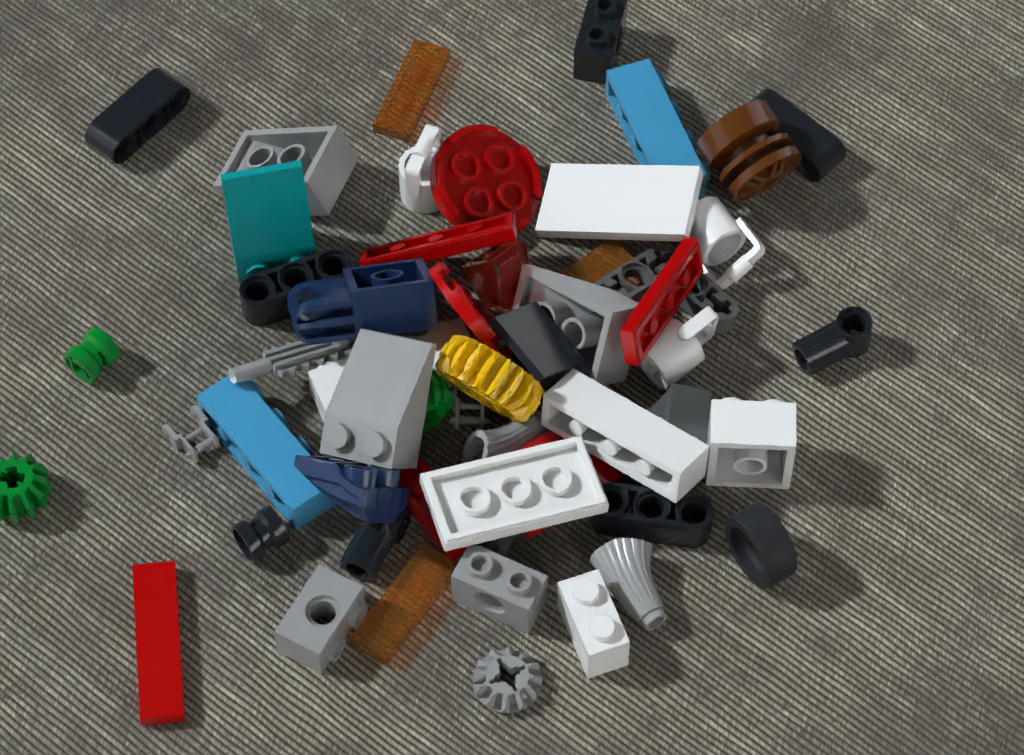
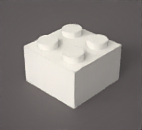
[706,397,796,489]

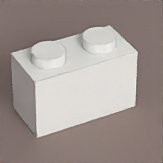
[557,569,630,679]

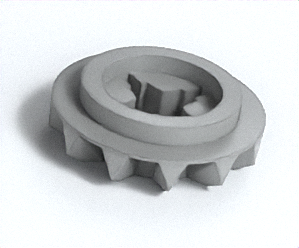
[472,645,542,713]

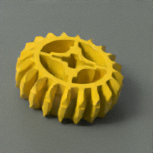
[435,335,545,422]

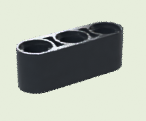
[85,68,191,164]
[748,88,847,183]
[239,249,352,326]
[590,482,713,548]

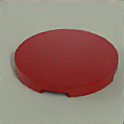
[430,124,543,233]
[428,261,516,361]

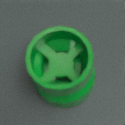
[63,327,121,384]

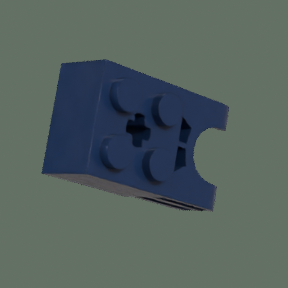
[287,258,438,345]

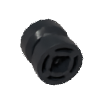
[231,505,290,563]

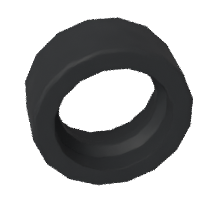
[724,503,797,589]

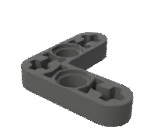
[593,245,739,333]

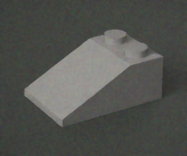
[213,125,359,216]
[512,264,638,386]
[319,329,437,470]

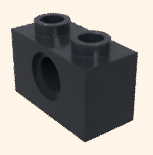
[573,0,627,85]

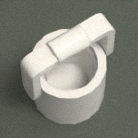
[398,124,442,214]
[690,196,765,290]
[639,306,719,390]

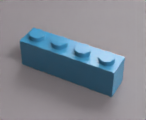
[605,58,710,200]
[196,375,336,531]

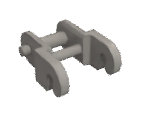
[450,385,491,430]
[161,405,221,463]

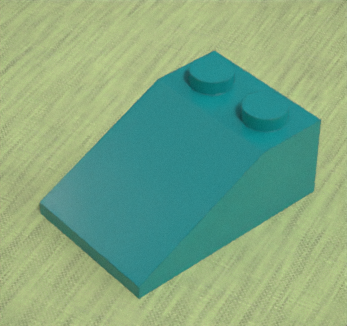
[220,160,316,283]

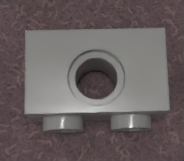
[451,544,548,634]
[274,564,368,674]

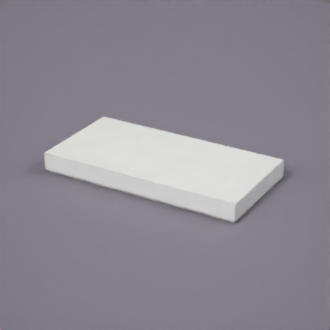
[535,163,704,242]
[419,435,609,552]

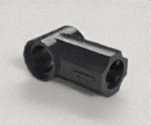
[792,306,872,376]
[340,507,412,582]

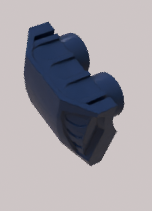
[294,455,410,523]

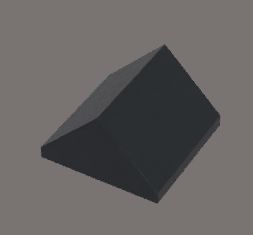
[488,301,586,391]

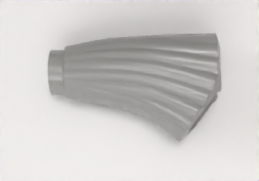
[462,410,549,463]
[590,538,667,631]

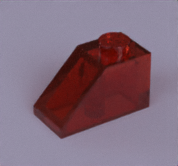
[460,240,529,310]

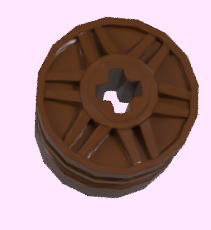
[696,99,802,202]

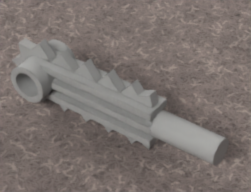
[228,339,356,384]

